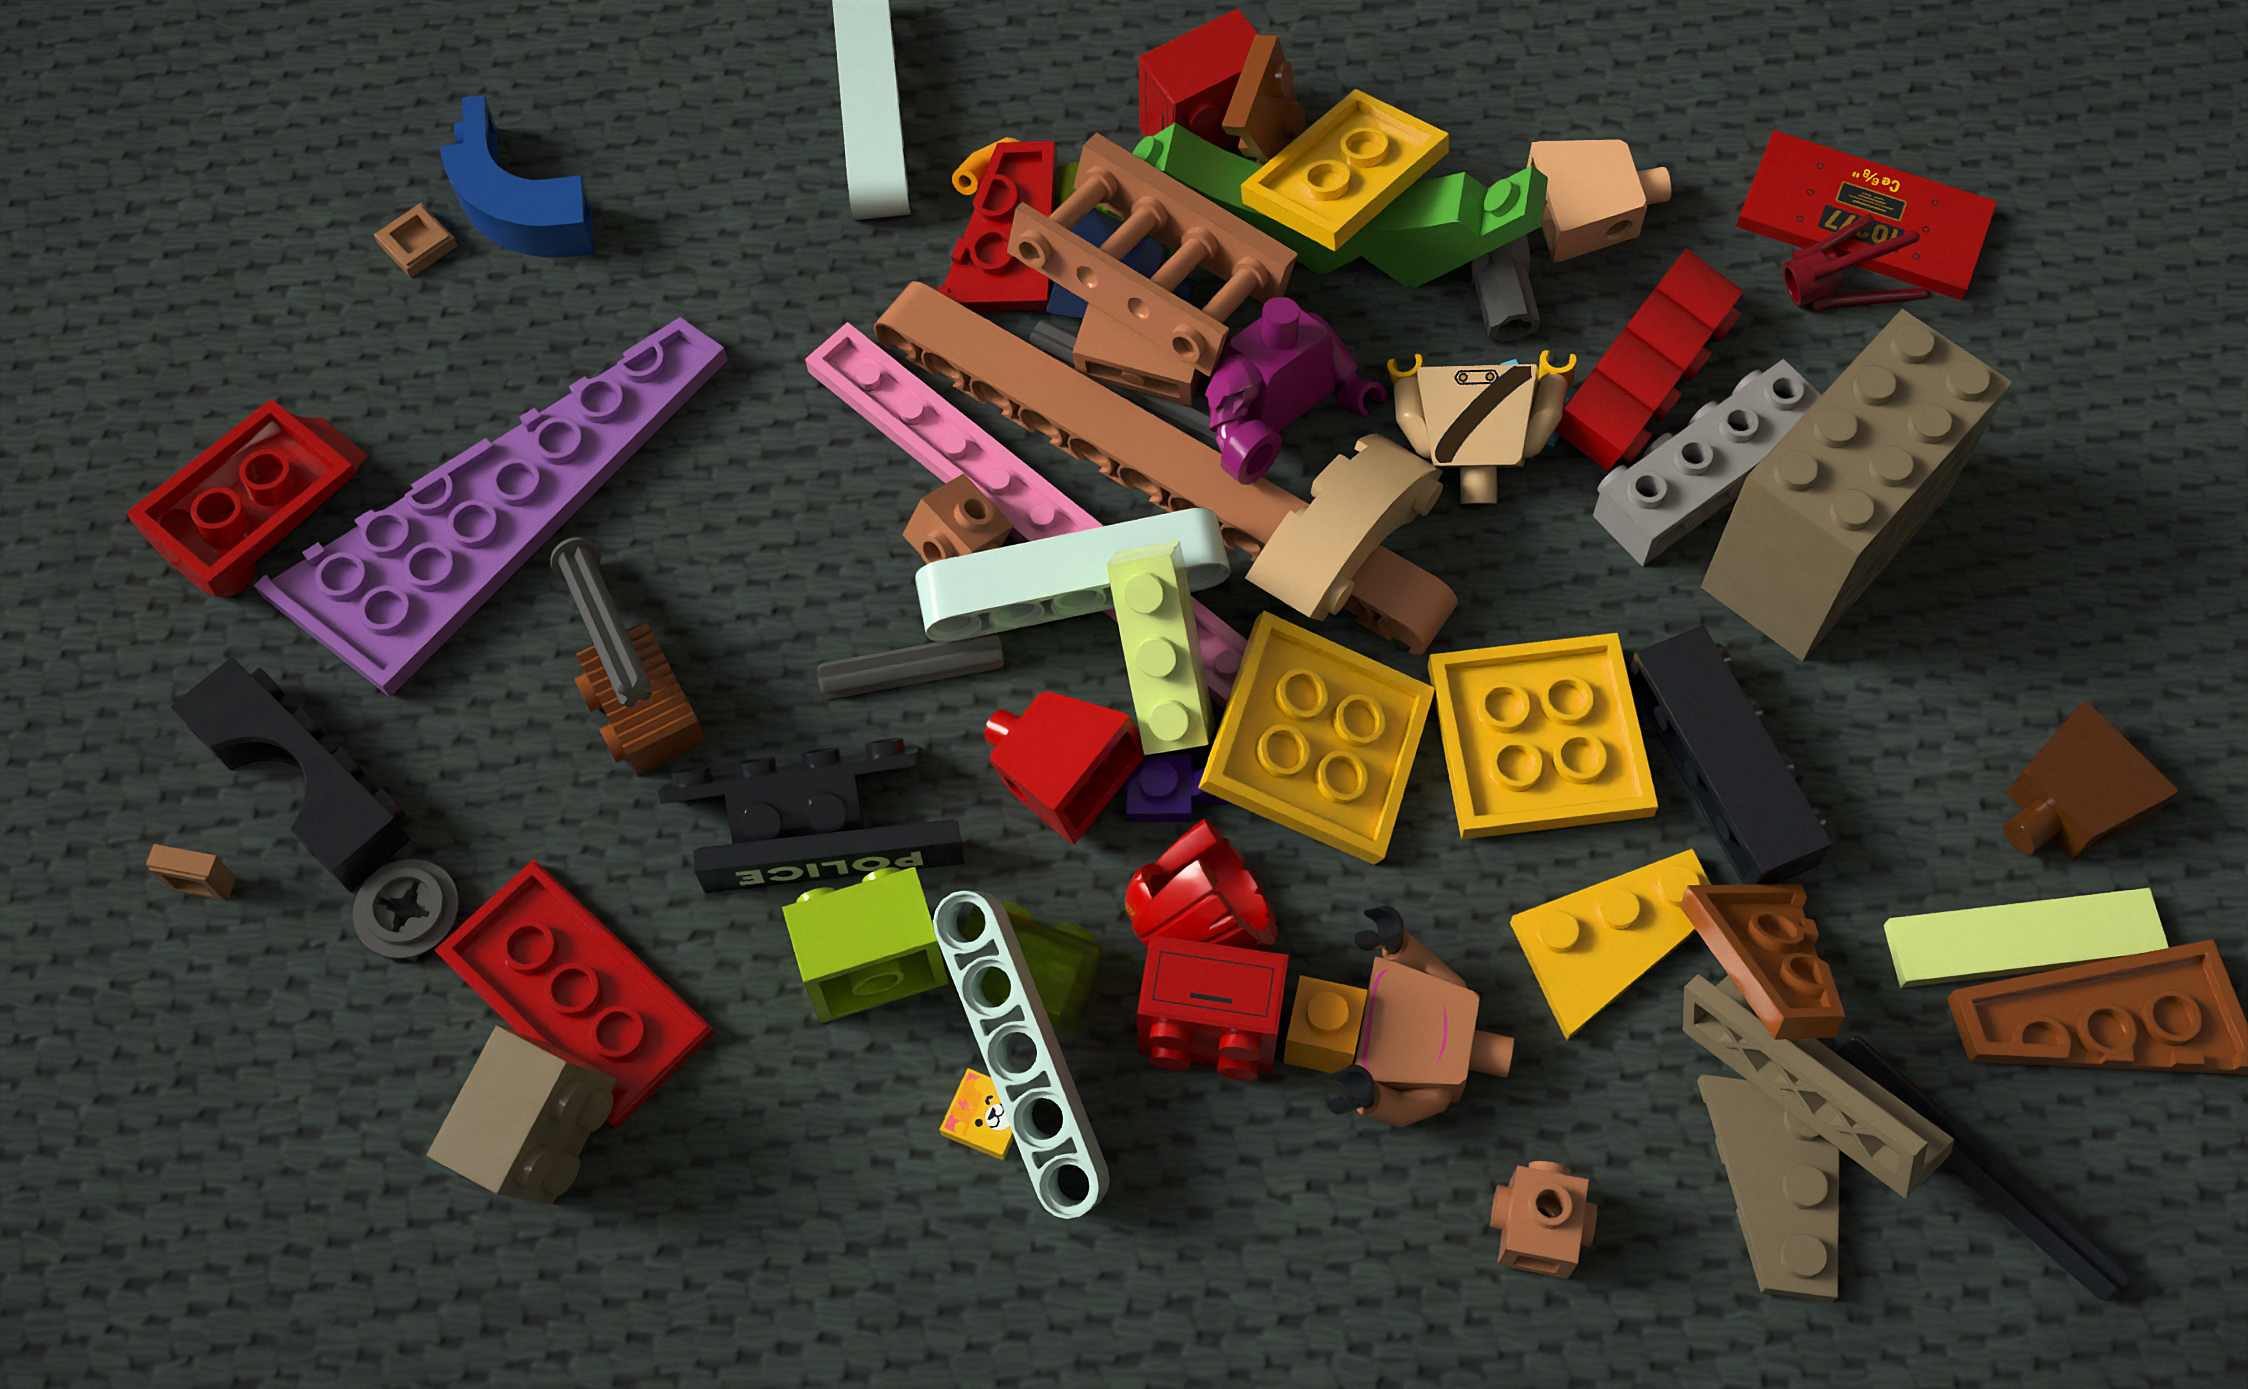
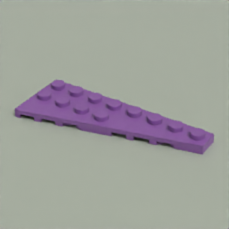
[254,317,728,697]

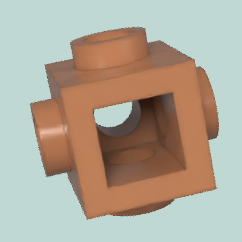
[902,473,1014,564]
[1490,1161,1597,1279]

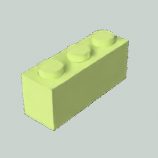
[1106,540,1216,755]

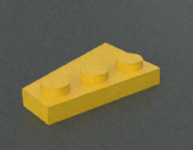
[1510,849,1711,1041]

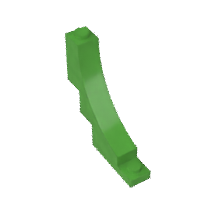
[1132,122,1548,288]

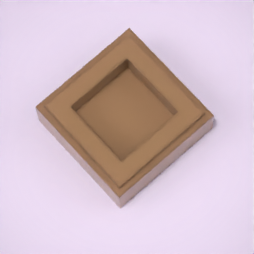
[374,203,458,278]
[146,844,237,901]

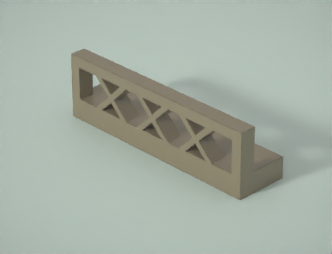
[1683,974,1954,1199]

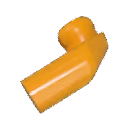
[952,137,1021,195]

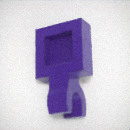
[1126,754,1235,822]

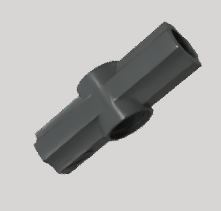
[1466,169,1540,342]

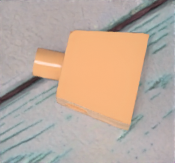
[1527,140,1671,263]

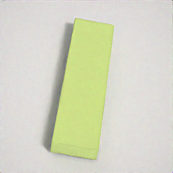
[1884,888,2169,988]

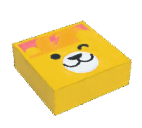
[939,1068,1014,1161]

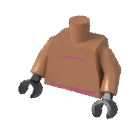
[1329,906,1514,1127]

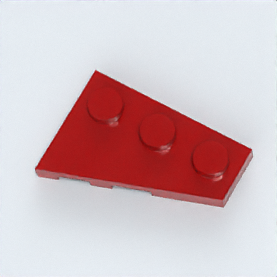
[937,141,1058,312]

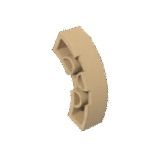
[1245,433,1443,621]

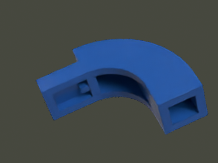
[440,95,595,257]

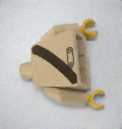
[1387,350,1577,504]

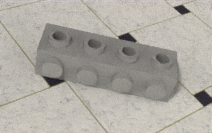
[1593,359,1822,567]

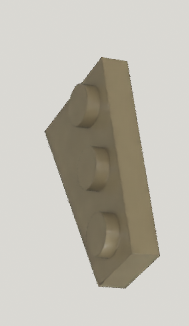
[1697,1074,1839,1302]

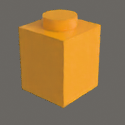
[1283,975,1368,1073]

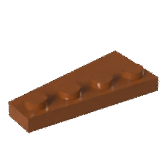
[1947,939,2248,1075]

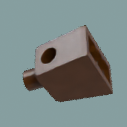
[2003,700,2179,860]

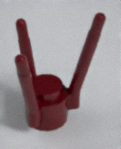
[1783,214,1929,313]

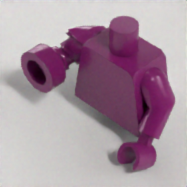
[1205,297,1386,485]

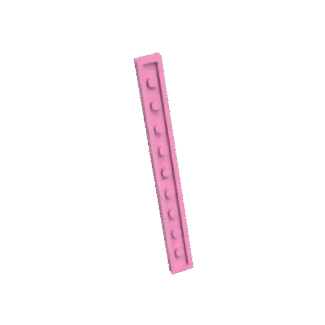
[805,322,1248,710]

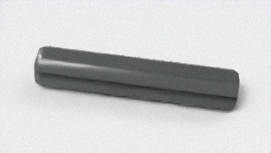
[817,633,1004,700]

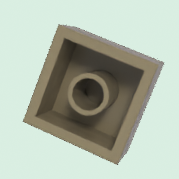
[426,1025,619,1204]

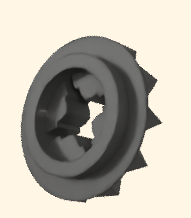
[353,859,462,962]

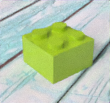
[782,867,949,1024]

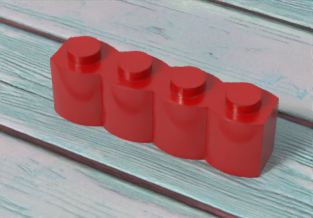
[1554,248,1743,471]

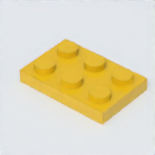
[1241,89,1449,251]

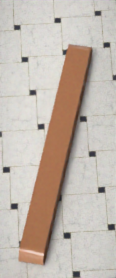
[873,281,1458,656]

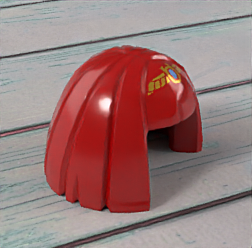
[1125,819,1278,951]

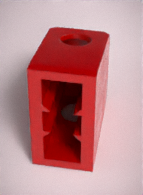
[985,691,1146,845]

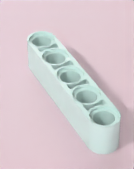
[832,0,911,220]
[915,508,1231,642]
[933,891,1110,1219]

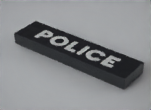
[693,819,965,893]

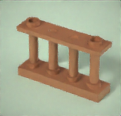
[1007,132,1298,377]

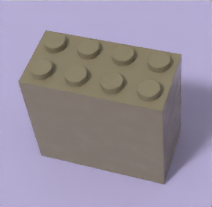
[1701,309,2012,661]

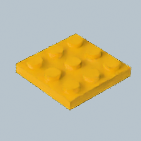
[1198,611,1435,865]
[1427,633,1658,840]

